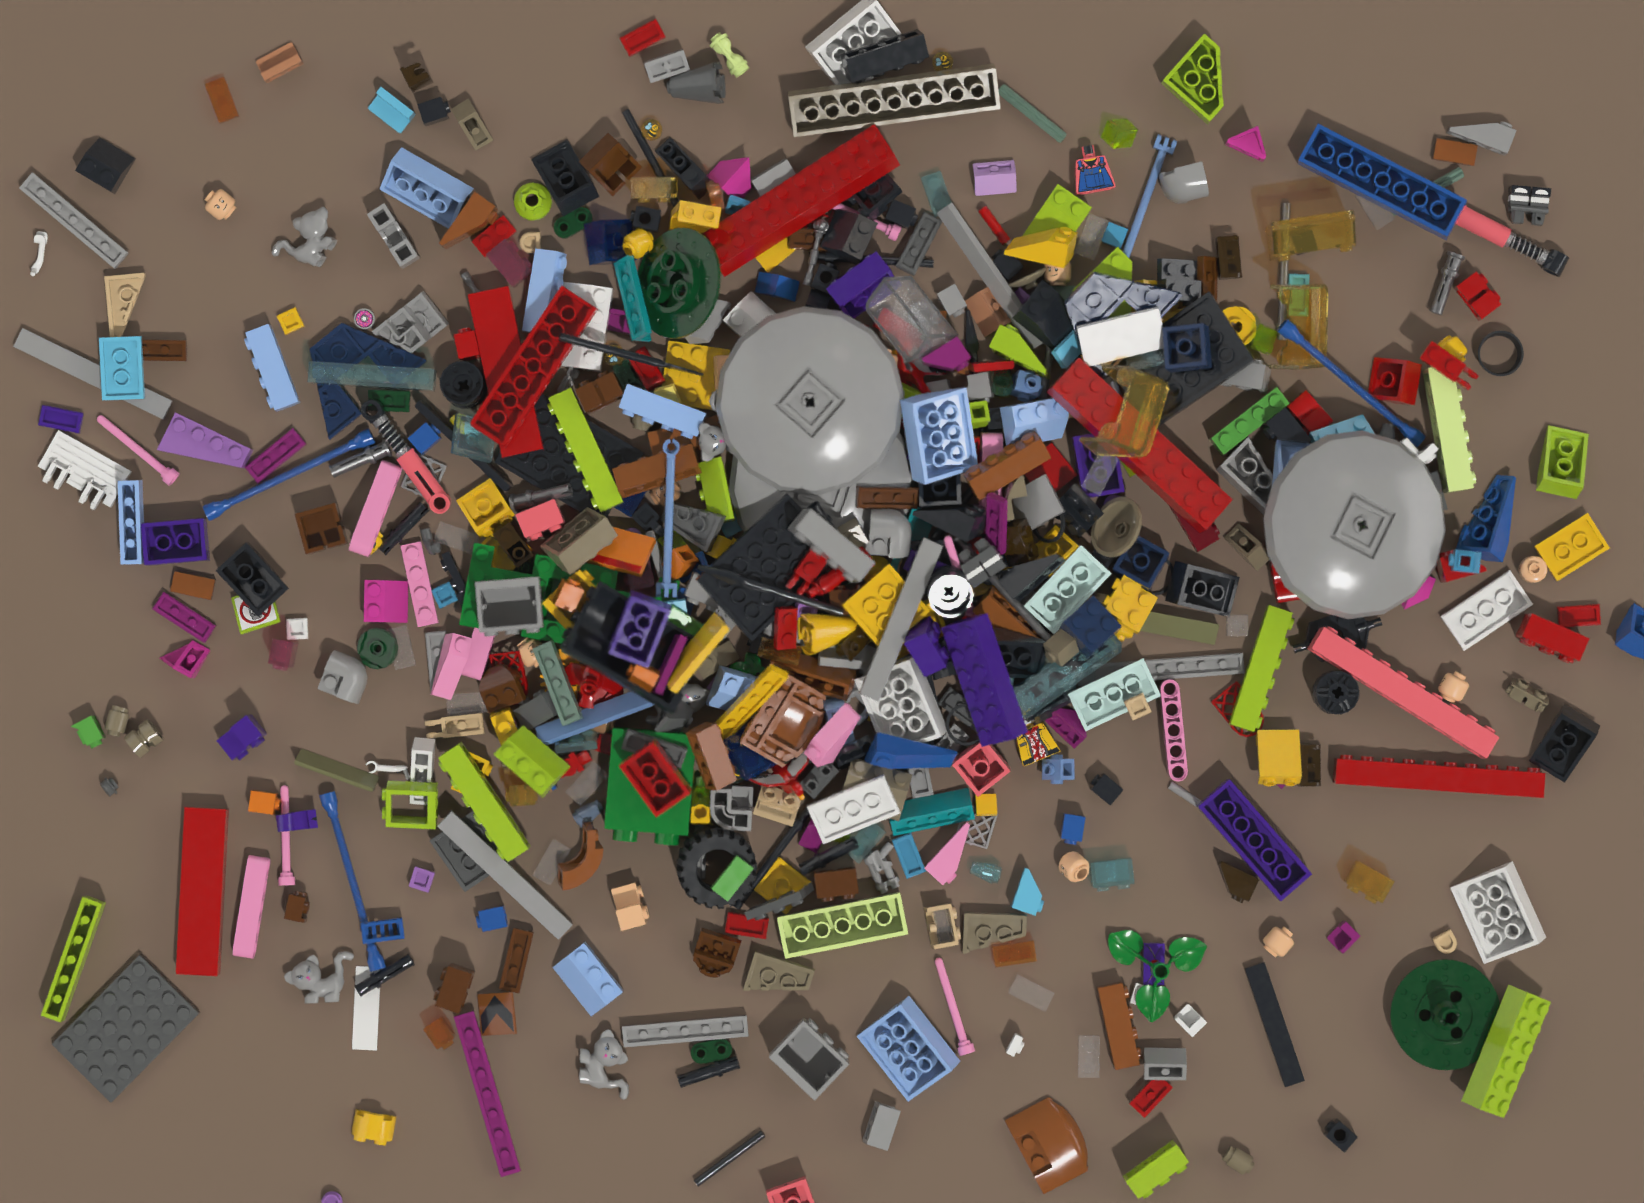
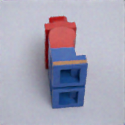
[549,749,593,793]

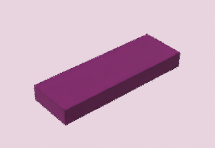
[245,428,307,484]
[985,492,1008,555]
[152,592,216,643]
[651,634,687,695]

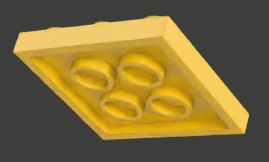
[662,341,730,411]
[842,564,930,647]

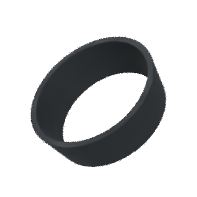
[1478,331,1524,376]

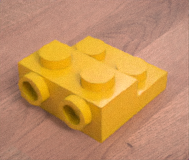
[456,478,515,538]
[1102,575,1158,634]

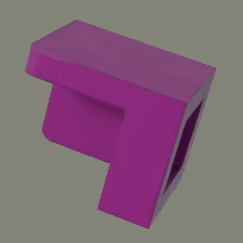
[607,308,630,334]
[1327,920,1360,954]

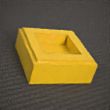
[277,307,305,335]
[975,794,997,816]

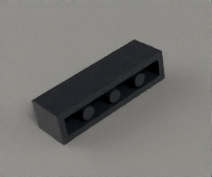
[840,29,929,83]

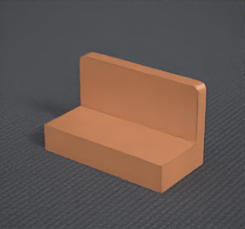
[256,42,304,83]
[965,287,1011,337]

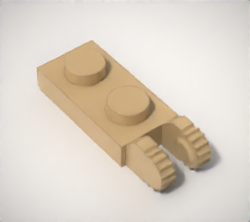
[425,713,485,738]

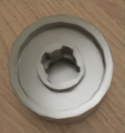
[124,719,164,758]

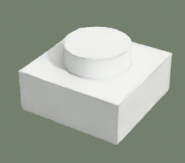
[1006,1033,1025,1057]

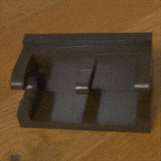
[400,63,433,92]
[1215,235,1242,280]
[1297,744,1321,787]

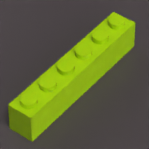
[547,388,624,513]
[1229,605,1295,732]
[438,742,531,862]
[41,896,106,1022]

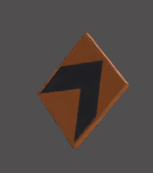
[477,992,517,1036]

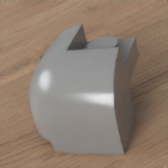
[1158,161,1209,204]
[868,508,911,558]
[317,650,368,704]
[710,783,753,831]

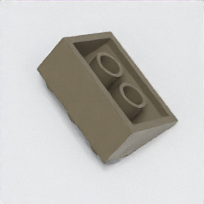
[540,507,618,575]
[842,759,912,821]

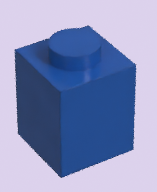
[407,422,442,455]
[1060,813,1086,845]
[476,905,509,932]

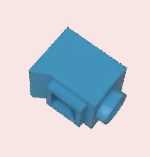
[1448,550,1482,574]

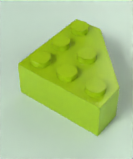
[1161,34,1224,125]
[1072,247,1132,319]

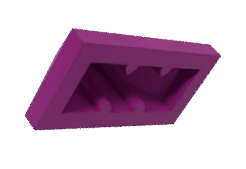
[1044,708,1087,749]
[798,818,822,853]

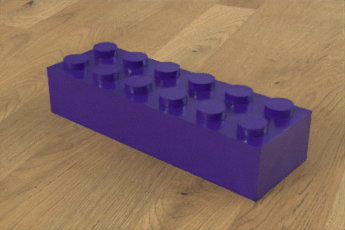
[941,613,1028,747]
[1196,779,1312,901]

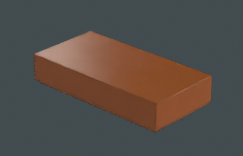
[1432,138,1478,166]
[170,571,216,600]

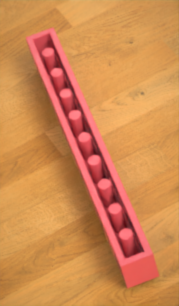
[1307,626,1499,759]

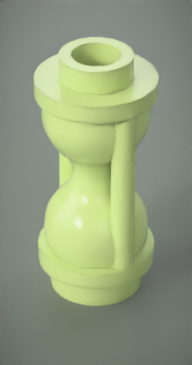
[710,33,749,78]

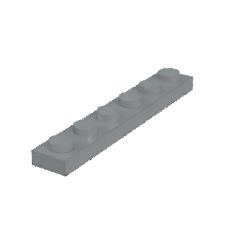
[19,172,129,269]
[622,1015,749,1047]

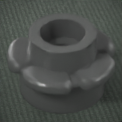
[100,777,119,797]

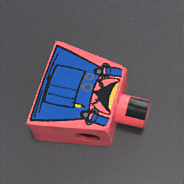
[1075,145,1116,196]

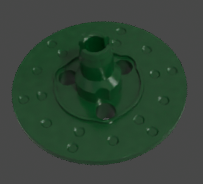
[638,228,721,339]
[1390,959,1500,1070]

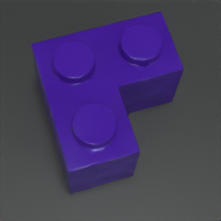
[904,616,949,677]
[217,715,267,761]

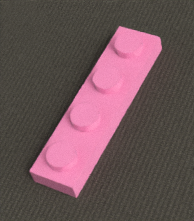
[401,541,439,627]

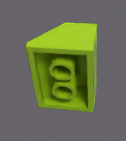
[696,457,735,523]
[494,725,570,798]
[1123,1140,1189,1199]

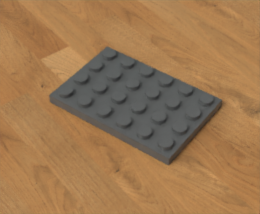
[52,955,200,1103]

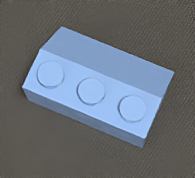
[1000,397,1069,445]
[706,665,758,718]
[552,942,624,1016]

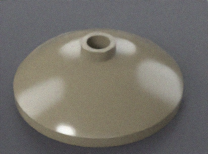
[1091,497,1142,557]

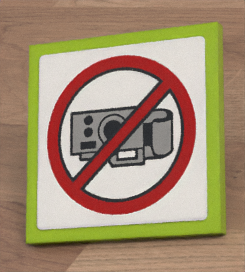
[231,596,281,635]

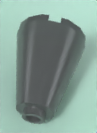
[667,62,726,104]

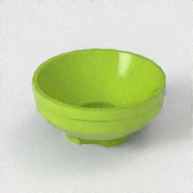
[514,182,552,221]

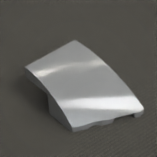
[372,291,449,353]
[664,300,731,344]
[1013,474,1065,530]

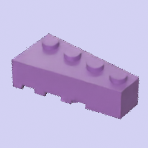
[157,412,253,469]

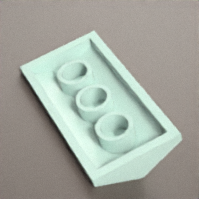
[1024,545,1111,634]
[1068,658,1161,731]

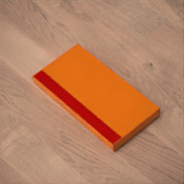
[587,527,656,577]

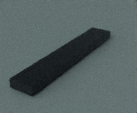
[414,400,513,491]
[1244,962,1305,1087]

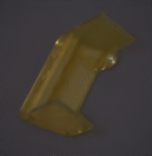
[1265,210,1356,262]
[1269,284,1328,370]
[1079,365,1169,457]

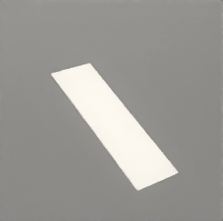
[352,966,381,1050]

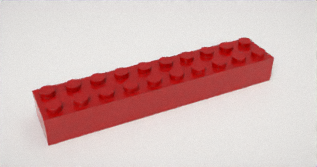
[702,124,900,277]
[1047,358,1233,533]

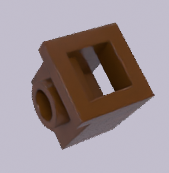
[284,890,310,923]

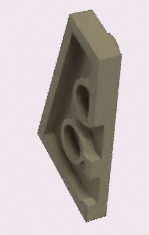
[962,912,1027,954]
[743,950,815,991]

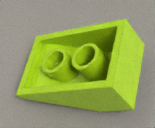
[1022,184,1092,236]
[989,324,1051,380]
[1536,425,1589,499]

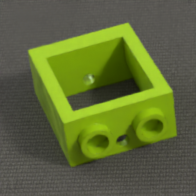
[382,781,438,829]

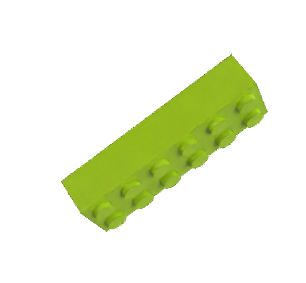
[1461,985,1551,1118]

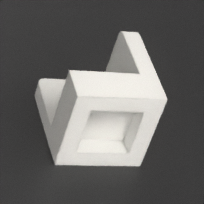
[1173,1004,1207,1037]

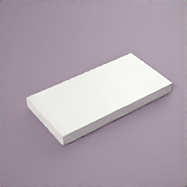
[1076,307,1164,366]
[1440,570,1533,651]
[807,774,900,844]

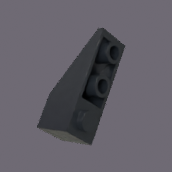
[655,138,714,200]

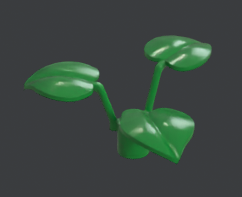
[1108,930,1207,1022]

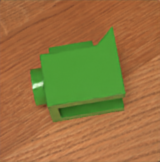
[71,715,106,749]

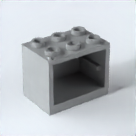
[475,577,544,637]
[769,1018,849,1101]

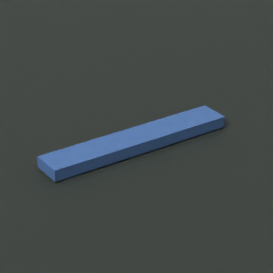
[535,692,654,746]

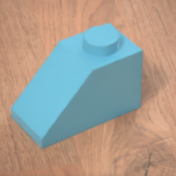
[1011,867,1044,916]

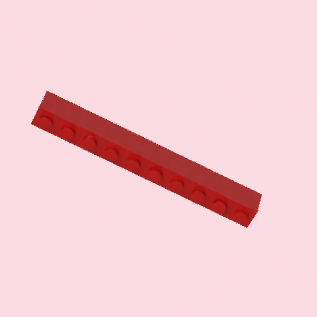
[1333,755,1546,798]

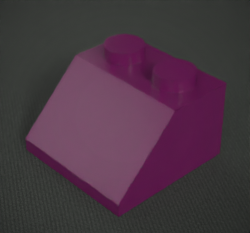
[921,336,971,372]

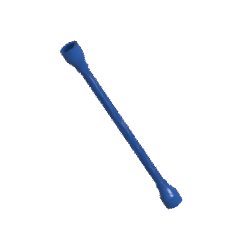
[1277,319,1426,448]
[203,428,376,521]
[319,791,386,972]

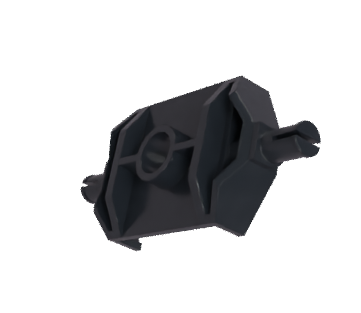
[1292,615,1382,662]

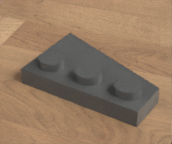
[660,502,726,553]
[744,883,814,921]

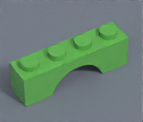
[1209,387,1290,456]

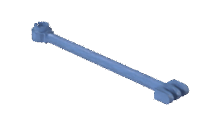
[1123,134,1177,258]
[656,439,680,598]

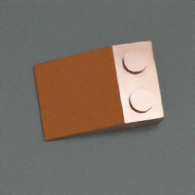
[439,192,499,249]

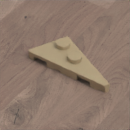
[104,273,146,337]

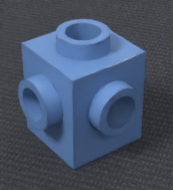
[1007,370,1043,402]
[1042,754,1075,784]

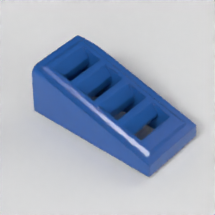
[360,917,405,944]

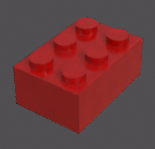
[1515,613,1590,664]
[619,738,692,817]

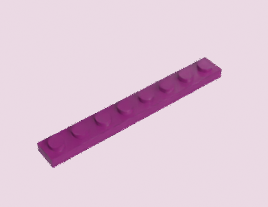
[454,1011,521,1177]

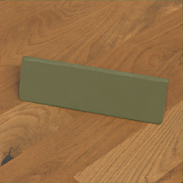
[1140,611,1219,645]
[294,749,379,792]

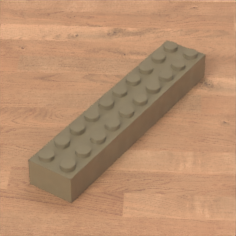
[787,63,1001,137]

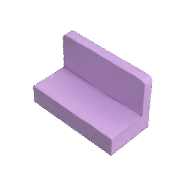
[973,160,1017,196]

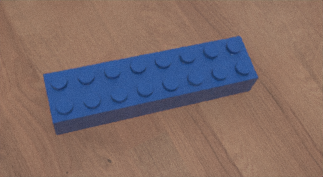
[1298,124,1467,241]

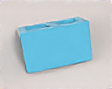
[368,87,416,133]

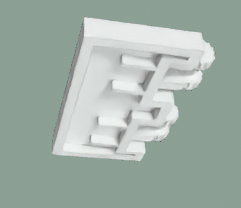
[38,430,132,510]

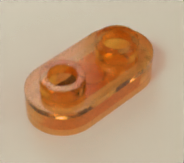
[705,180,725,215]

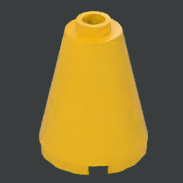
[797,613,858,656]

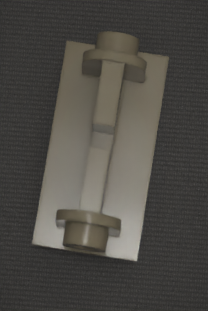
[1505,677,1549,713]

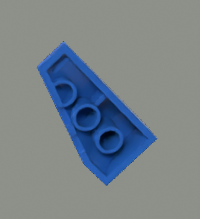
[1456,475,1516,562]
[1615,603,1644,659]
[864,732,957,769]

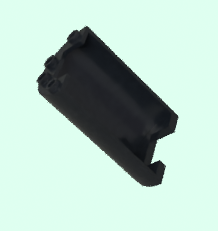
[560,581,694,714]

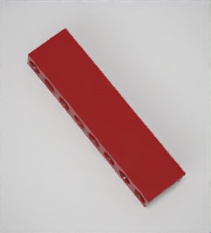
[470,285,598,449]
[467,286,544,458]
[176,807,229,976]

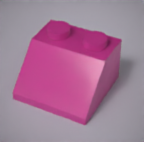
[364,580,409,623]

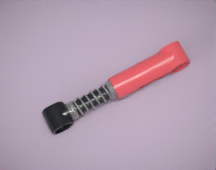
[1455,206,1569,277]
[361,399,451,514]

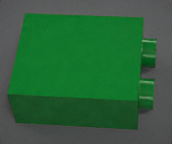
[604,727,695,845]

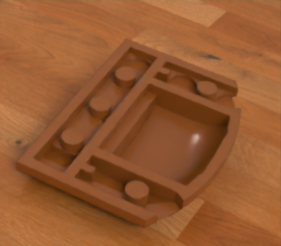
[739,674,826,767]
[1005,1097,1088,1194]

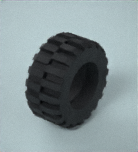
[676,826,757,909]

